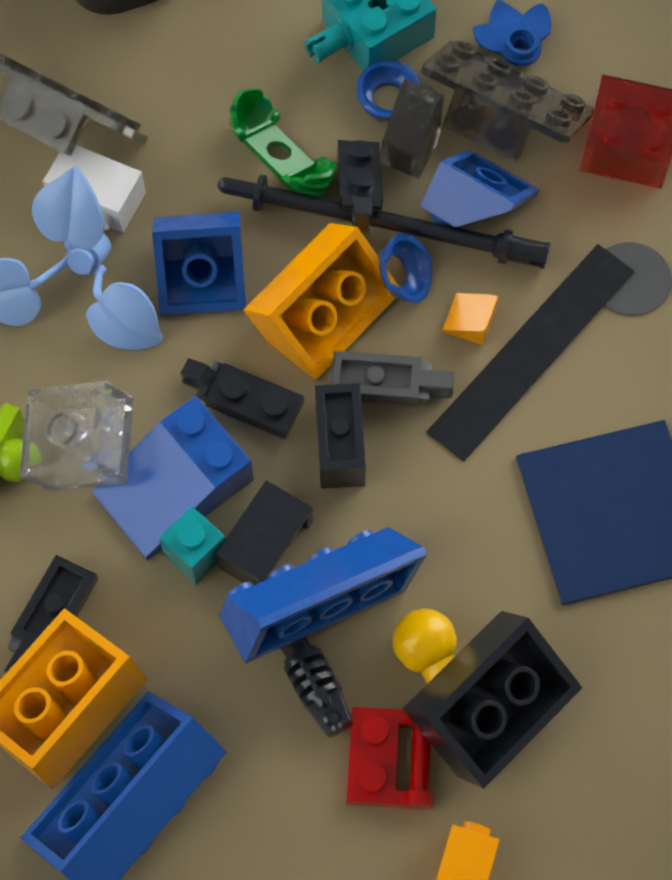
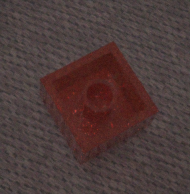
[580,74,672,189]

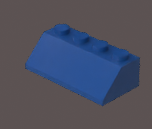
[219,527,427,664]
[20,691,227,880]

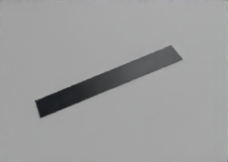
[426,244,635,462]

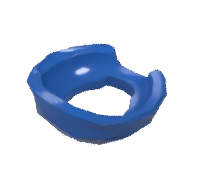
[357,60,422,120]
[379,233,433,303]

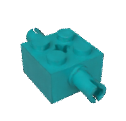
[304,0,437,71]

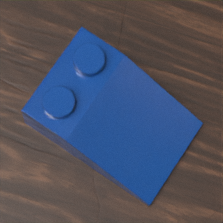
[92,395,254,560]

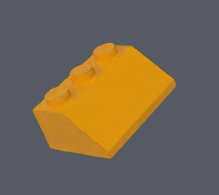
[243,223,399,380]
[0,608,147,790]

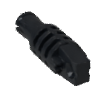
[281,637,354,738]

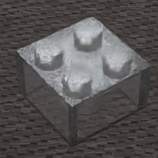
[19,381,134,491]

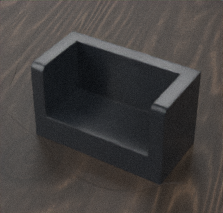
[315,383,366,489]
[215,480,313,585]

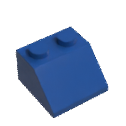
[152,212,246,315]

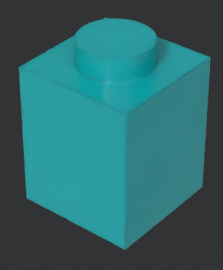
[159,506,225,585]

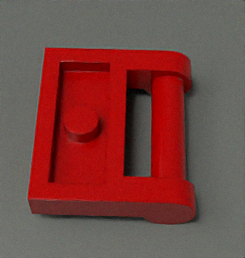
[346,707,434,810]

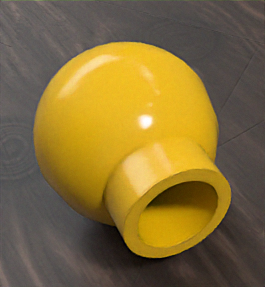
[392,608,457,684]

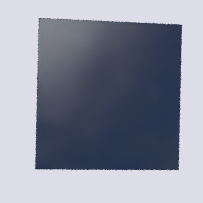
[516,420,672,605]

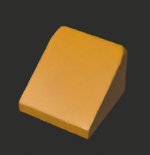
[442,293,499,346]

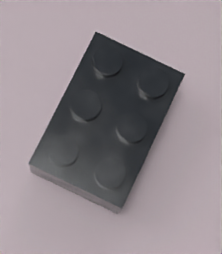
[402,611,583,789]

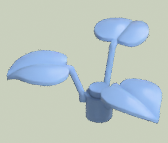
[0,166,164,350]

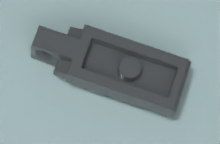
[330,351,454,405]

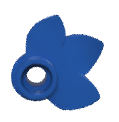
[473,0,552,67]

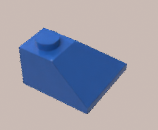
[420,149,540,227]

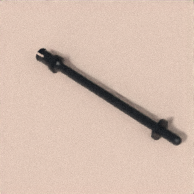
[217,174,550,270]

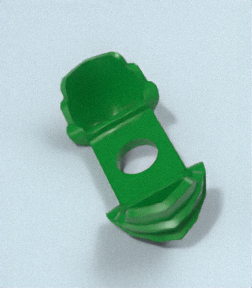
[229,88,337,196]

